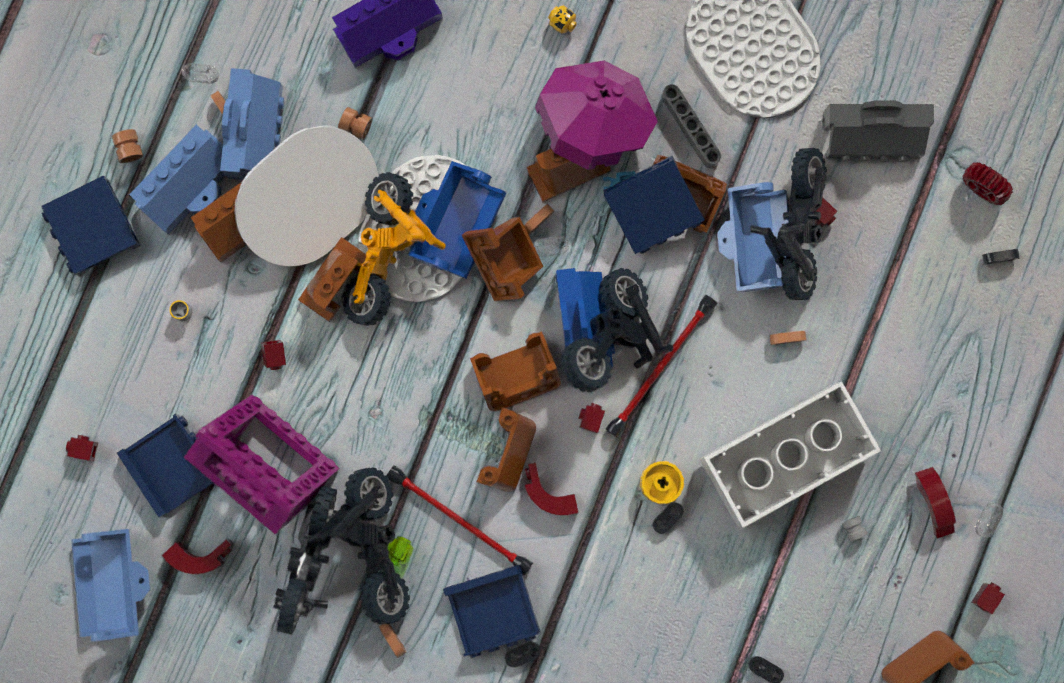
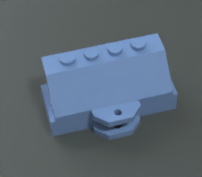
[220,68,285,180]
[129,124,225,235]
[717,182,790,292]
[71,529,150,641]

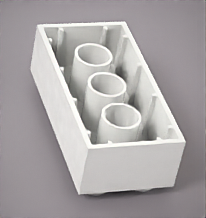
[700,382,881,528]

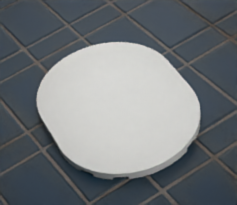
[686,0,820,118]
[235,126,378,266]
[359,155,465,302]

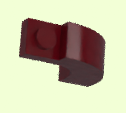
[525,463,579,515]
[915,467,956,539]
[161,539,234,574]

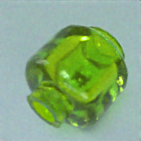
[387,536,414,567]

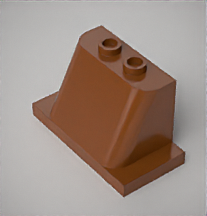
[527,148,611,203]
[462,217,544,301]
[298,237,366,322]

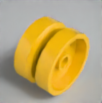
[640,461,684,504]

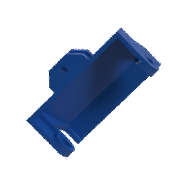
[408,161,506,279]
[555,268,615,375]

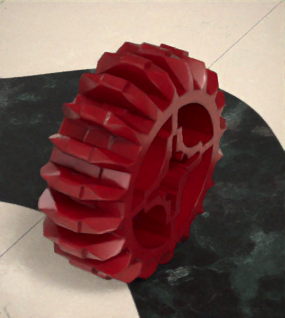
[962,162,1013,205]

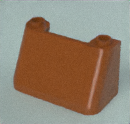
[653,155,727,233]
[470,331,561,411]
[476,407,537,492]
[881,631,975,683]

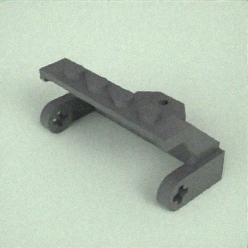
[822,100,934,162]

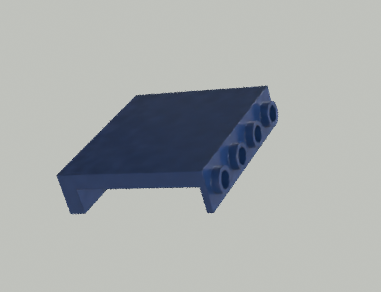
[603,156,704,254]
[41,175,141,276]
[117,414,214,518]
[443,565,540,658]

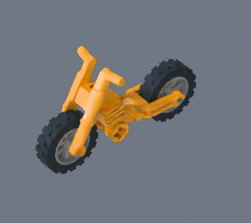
[342,172,446,326]

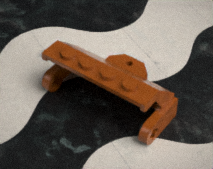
[191,181,247,262]

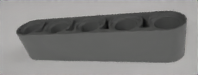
[662,84,721,168]

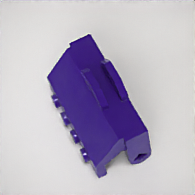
[332,0,443,68]

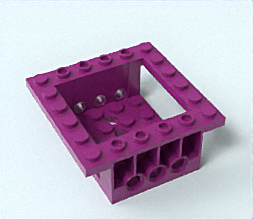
[184,394,340,535]

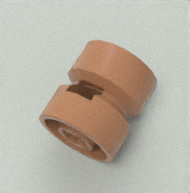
[338,107,373,140]
[112,129,143,163]

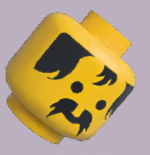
[548,5,577,34]

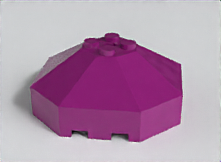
[535,60,658,170]

